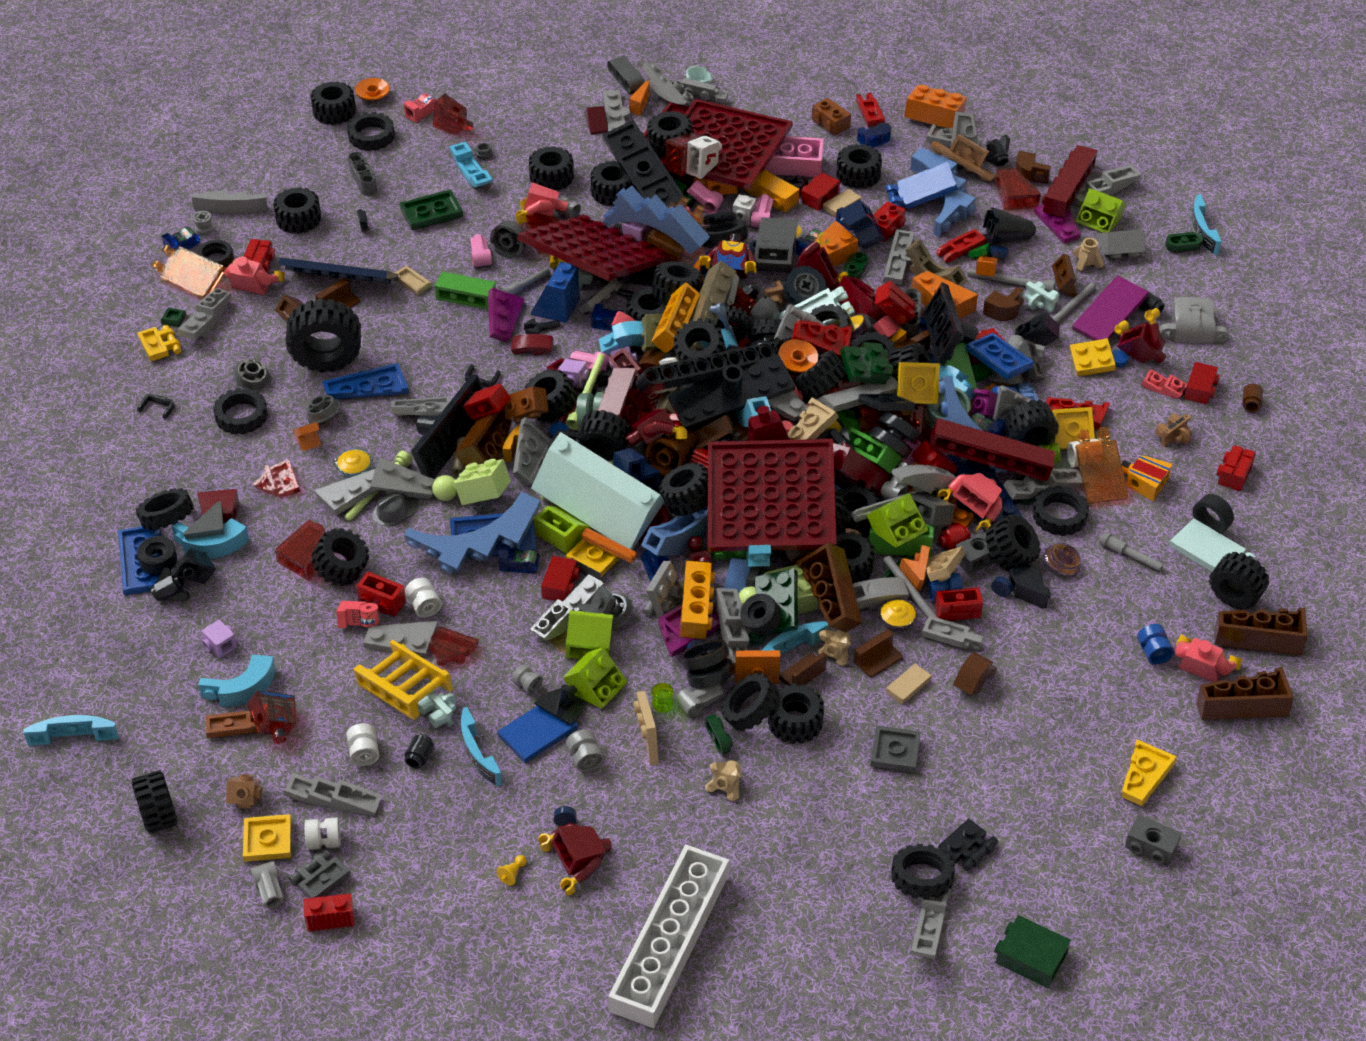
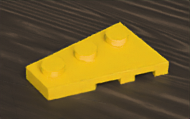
[1122,739,1177,806]

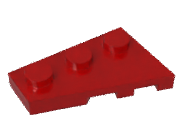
[792,320,852,362]
[1046,397,1110,430]

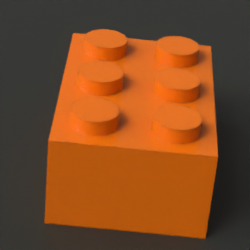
[904,85,967,129]

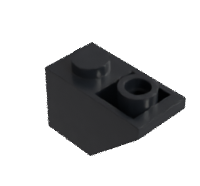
[1015,312,1060,346]
[171,548,216,584]
[1008,564,1051,609]

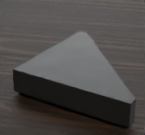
[184,501,224,539]

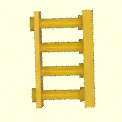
[353,640,453,720]

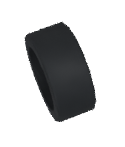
[197,240,234,273]
[1193,494,1234,534]

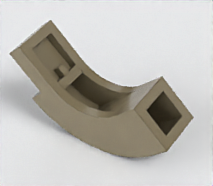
[905,239,968,287]

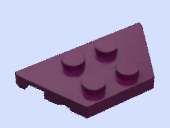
[658,604,720,658]

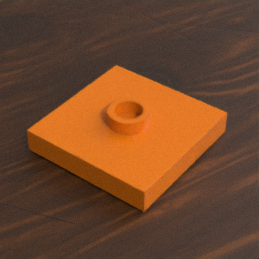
[735,650,780,684]

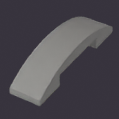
[911,890,949,959]

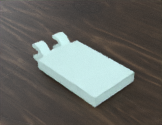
[779,286,855,326]
[1169,519,1256,572]

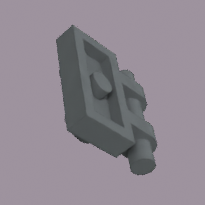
[289,850,351,898]

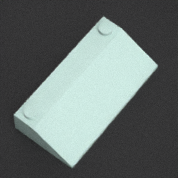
[531,432,665,550]

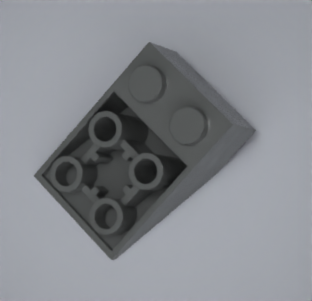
[754,217,798,272]

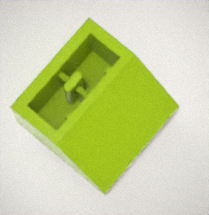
[1075,188,1127,233]
[866,493,928,548]
[534,506,593,553]
[565,610,613,659]
[563,647,628,709]

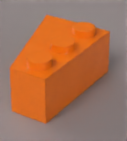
[815,221,859,267]
[912,271,978,319]

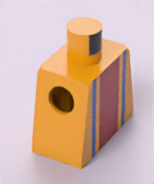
[1119,455,1172,501]

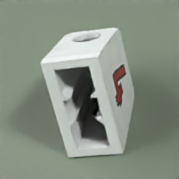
[686,136,722,179]

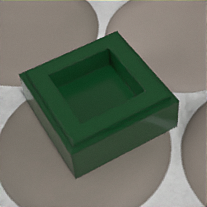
[161,307,186,327]

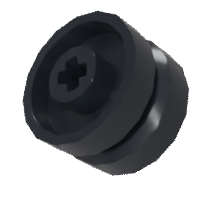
[869,411,922,459]
[680,640,735,688]

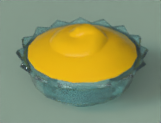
[334,447,374,478]

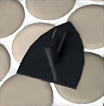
[534,684,584,725]

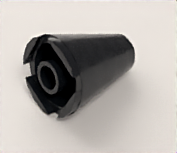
[983,207,1036,244]

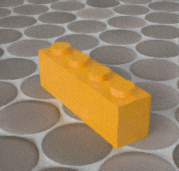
[739,170,799,213]

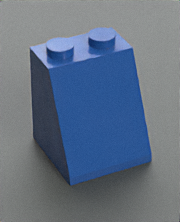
[531,261,580,323]

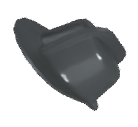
[373,493,419,526]

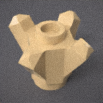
[1072,238,1104,272]
[818,630,852,666]
[705,760,742,802]

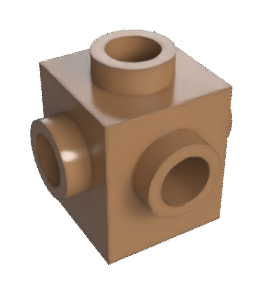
[226,774,263,808]

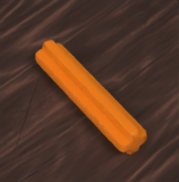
[581,528,637,563]

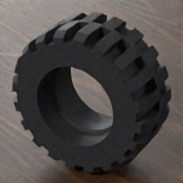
[286,299,361,372]

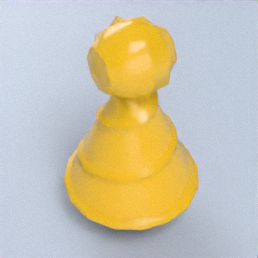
[496,855,527,886]

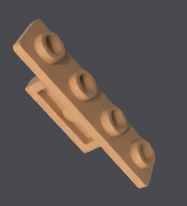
[930,134,996,182]

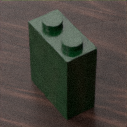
[994,915,1071,989]

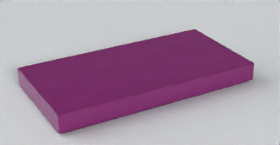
[1072,275,1149,341]

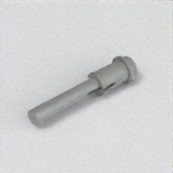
[499,268,551,295]
[1099,532,1163,572]

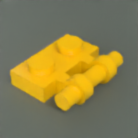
[137,325,182,362]

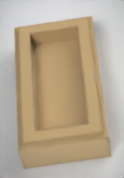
[823,189,861,217]
[395,265,432,296]
[886,664,932,705]

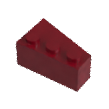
[838,276,887,321]
[833,443,892,497]

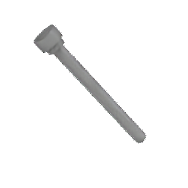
[966,269,1056,292]

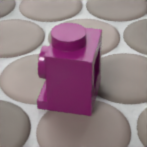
[971,389,998,419]

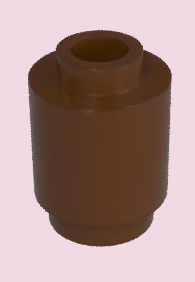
[1242,384,1263,413]

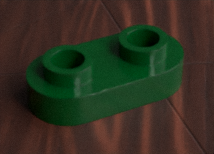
[1165,232,1203,252]
[843,252,868,279]
[705,714,733,755]

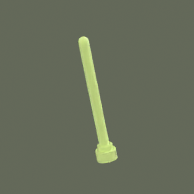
[566,353,605,430]
[345,451,413,521]

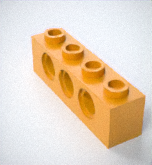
[651,282,700,353]
[680,561,715,639]

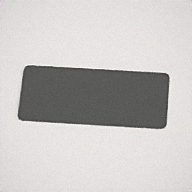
[571,558,601,581]

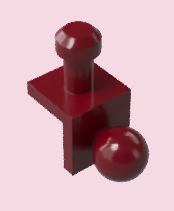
[685,536,714,571]

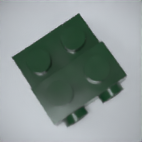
[840,342,893,384]

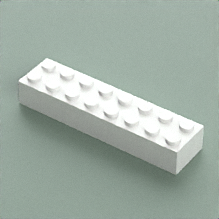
[608,844,729,1029]

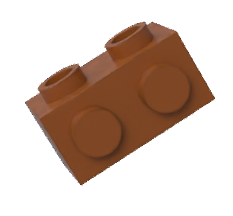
[812,98,851,135]
[504,386,549,424]

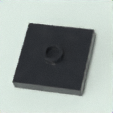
[858,393,915,411]

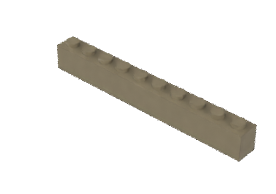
[656,261,736,414]

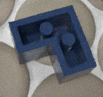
[840,200,885,249]
[613,448,660,491]

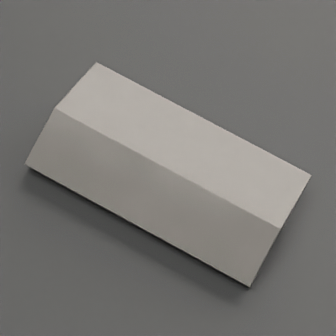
[816,376,898,412]

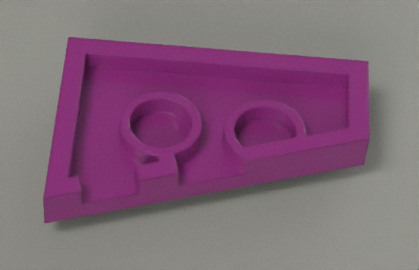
[1034,205,1080,244]
[488,287,525,342]

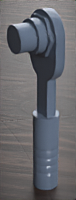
[710,303,738,344]

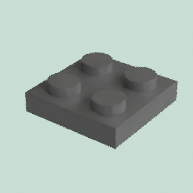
[870,725,921,773]

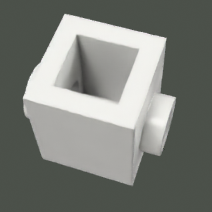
[733,194,756,226]

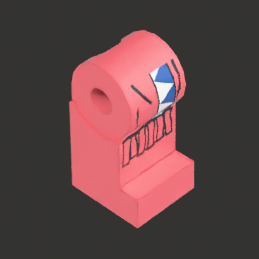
[404,93,438,123]
[336,601,379,628]

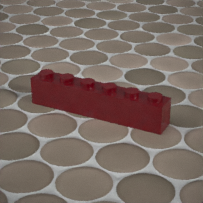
[1042,145,1098,218]
[929,418,1055,482]

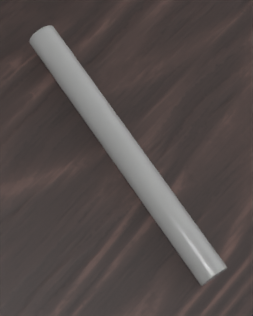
[1052,283,1096,323]
[883,555,938,618]

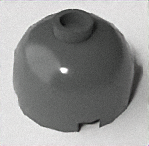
[490,221,527,259]
[749,295,779,325]

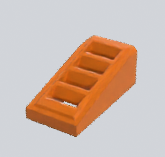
[629,81,650,116]
[976,256,998,277]

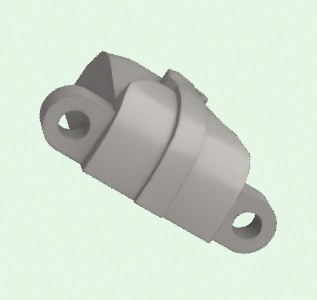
[1160,297,1229,344]

